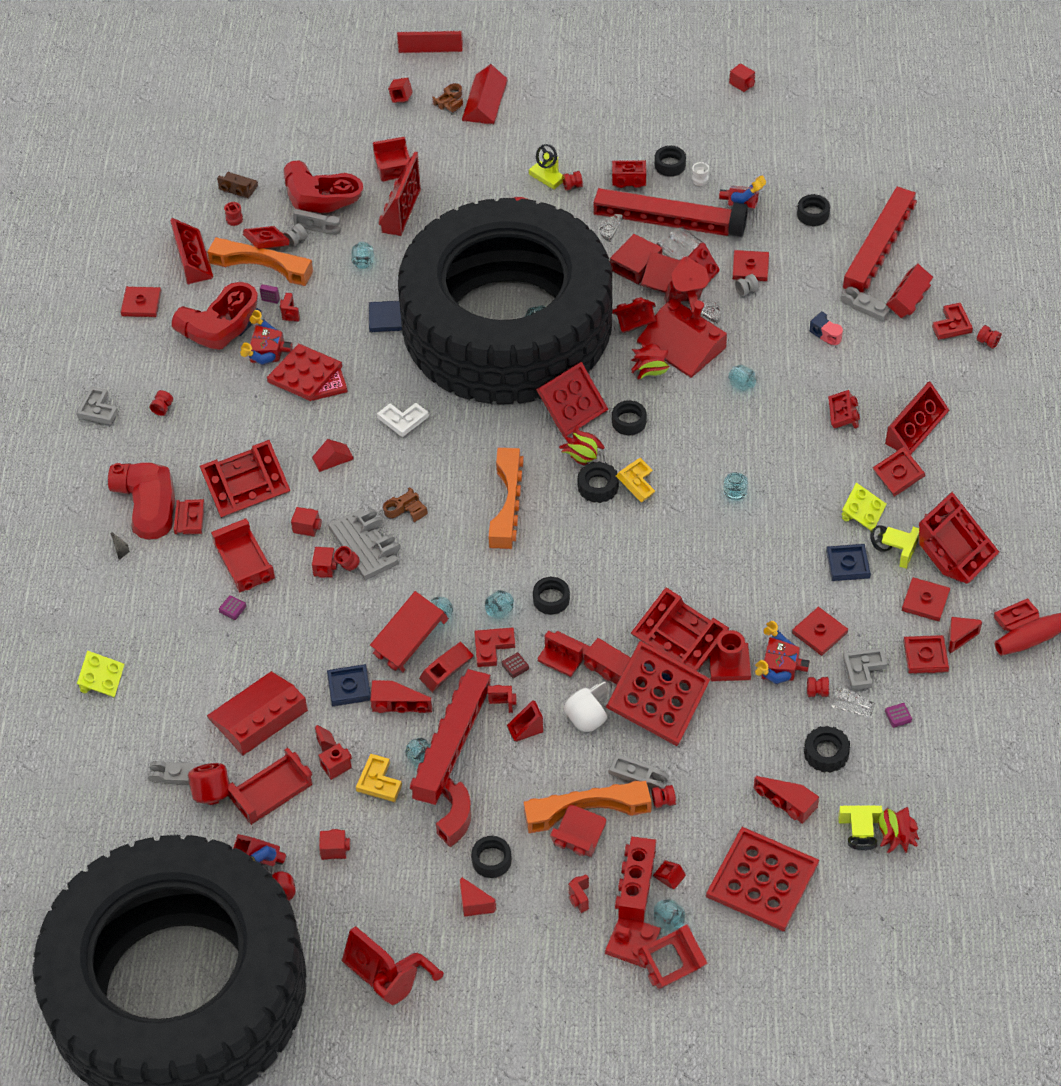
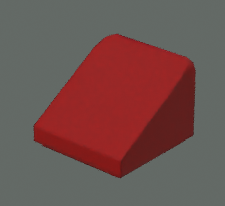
[315,725,337,752]
[653,860,686,889]

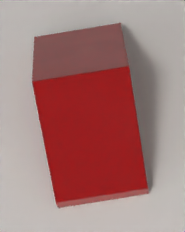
[312,439,354,472]
[948,617,982,653]
[507,700,543,742]
[459,877,497,917]

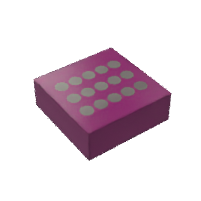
[259,284,280,304]
[219,595,246,620]
[885,703,912,728]

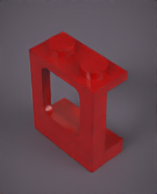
[638,924,708,990]

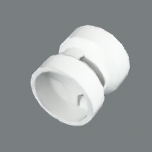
[692,162,709,186]

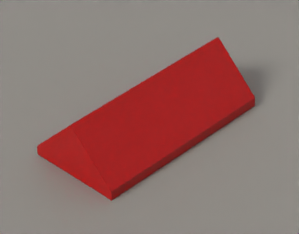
[397,31,463,53]
[462,64,507,124]
[170,218,214,285]
[885,381,949,455]

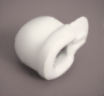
[563,682,608,732]

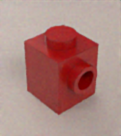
[729,63,755,92]
[388,77,413,103]
[291,507,322,537]
[312,547,338,578]
[318,743,352,780]
[319,829,350,860]

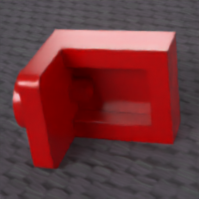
[280,293,300,322]
[488,685,517,713]
[568,874,589,913]

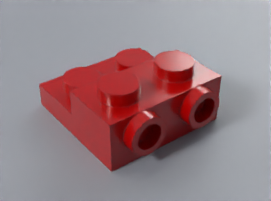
[612,160,646,188]

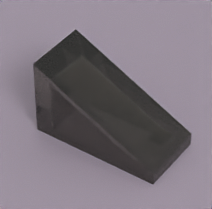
[110,532,130,560]

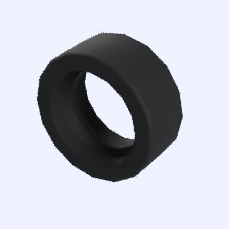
[654,145,686,177]
[797,194,830,226]
[729,203,748,237]
[612,400,647,435]
[533,576,570,615]
[471,836,512,878]

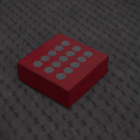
[501,652,529,678]

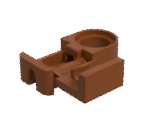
[432,83,463,113]
[383,487,428,522]

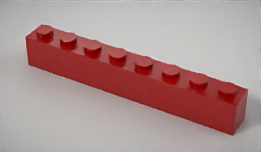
[843,186,917,293]
[593,188,732,236]
[410,669,491,805]

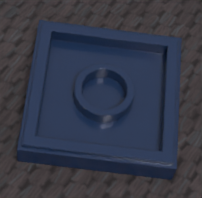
[369,301,402,332]
[826,544,871,581]
[327,664,371,707]

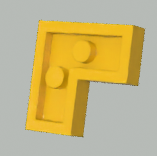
[616,457,655,503]
[356,754,402,802]

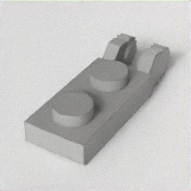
[293,209,341,235]
[840,287,891,321]
[608,754,669,789]
[147,761,204,785]

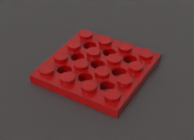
[605,641,710,746]
[706,827,819,931]

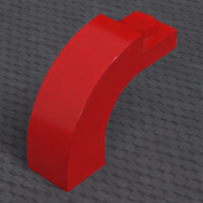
[436,778,471,847]

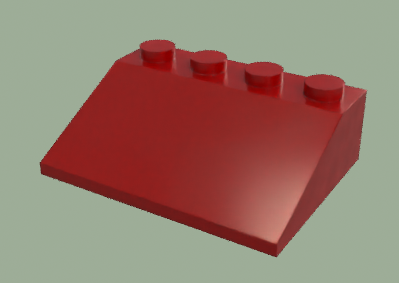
[379,151,421,236]
[637,298,727,378]
[207,671,308,756]

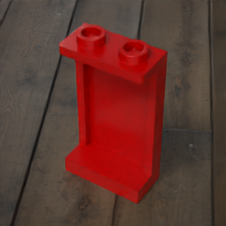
[211,518,275,593]
[370,591,449,673]
[228,747,313,825]

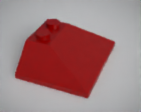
[199,440,291,518]
[919,492,999,584]
[631,587,729,671]

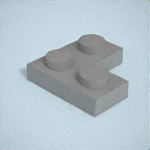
[76,386,118,425]
[843,648,887,690]

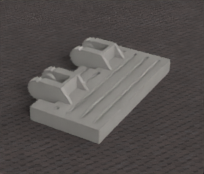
[328,508,401,580]

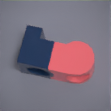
[809,311,843,345]

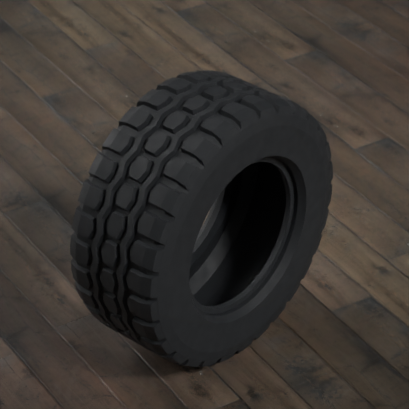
[398,198,613,405]
[33,835,307,1086]

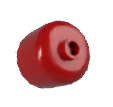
[188,763,230,805]

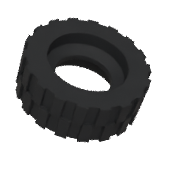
[577,461,619,503]
[804,726,850,773]

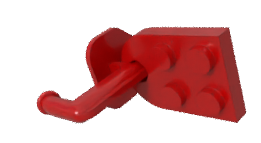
[664,256,709,319]
[342,926,444,1005]

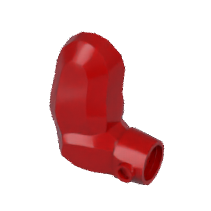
[283,160,363,213]
[171,282,258,350]
[108,462,175,540]

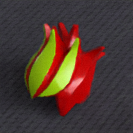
[631,344,670,380]
[559,425,605,466]
[878,807,919,853]

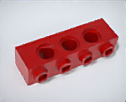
[615,836,656,922]

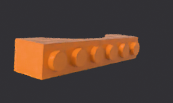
[207,237,313,286]
[488,448,524,549]
[523,780,651,833]

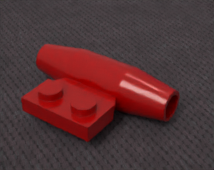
[994,598,1061,656]

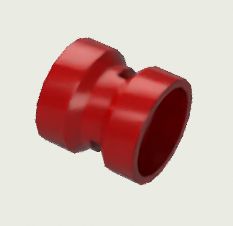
[562,171,583,191]
[224,202,243,226]
[977,325,1002,349]
[149,390,174,416]
[334,546,360,571]
[807,677,829,697]
[651,785,676,808]

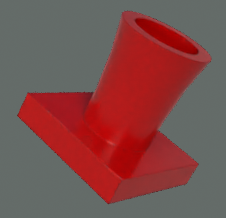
[709,630,751,681]

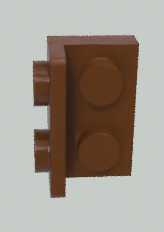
[217,172,258,199]

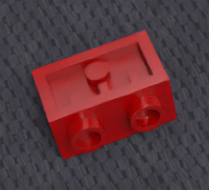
[828,390,860,429]

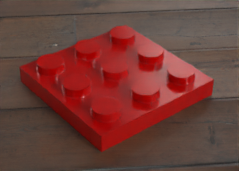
[267,343,343,401]
[536,362,608,437]

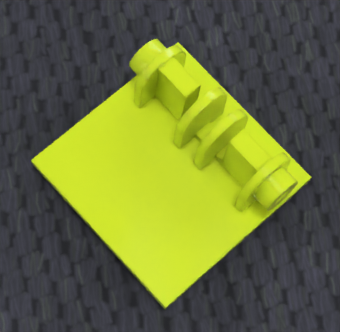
[842,482,886,531]
[77,650,125,697]

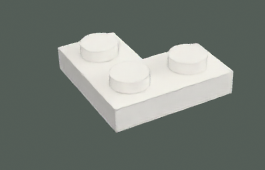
[377,403,429,437]

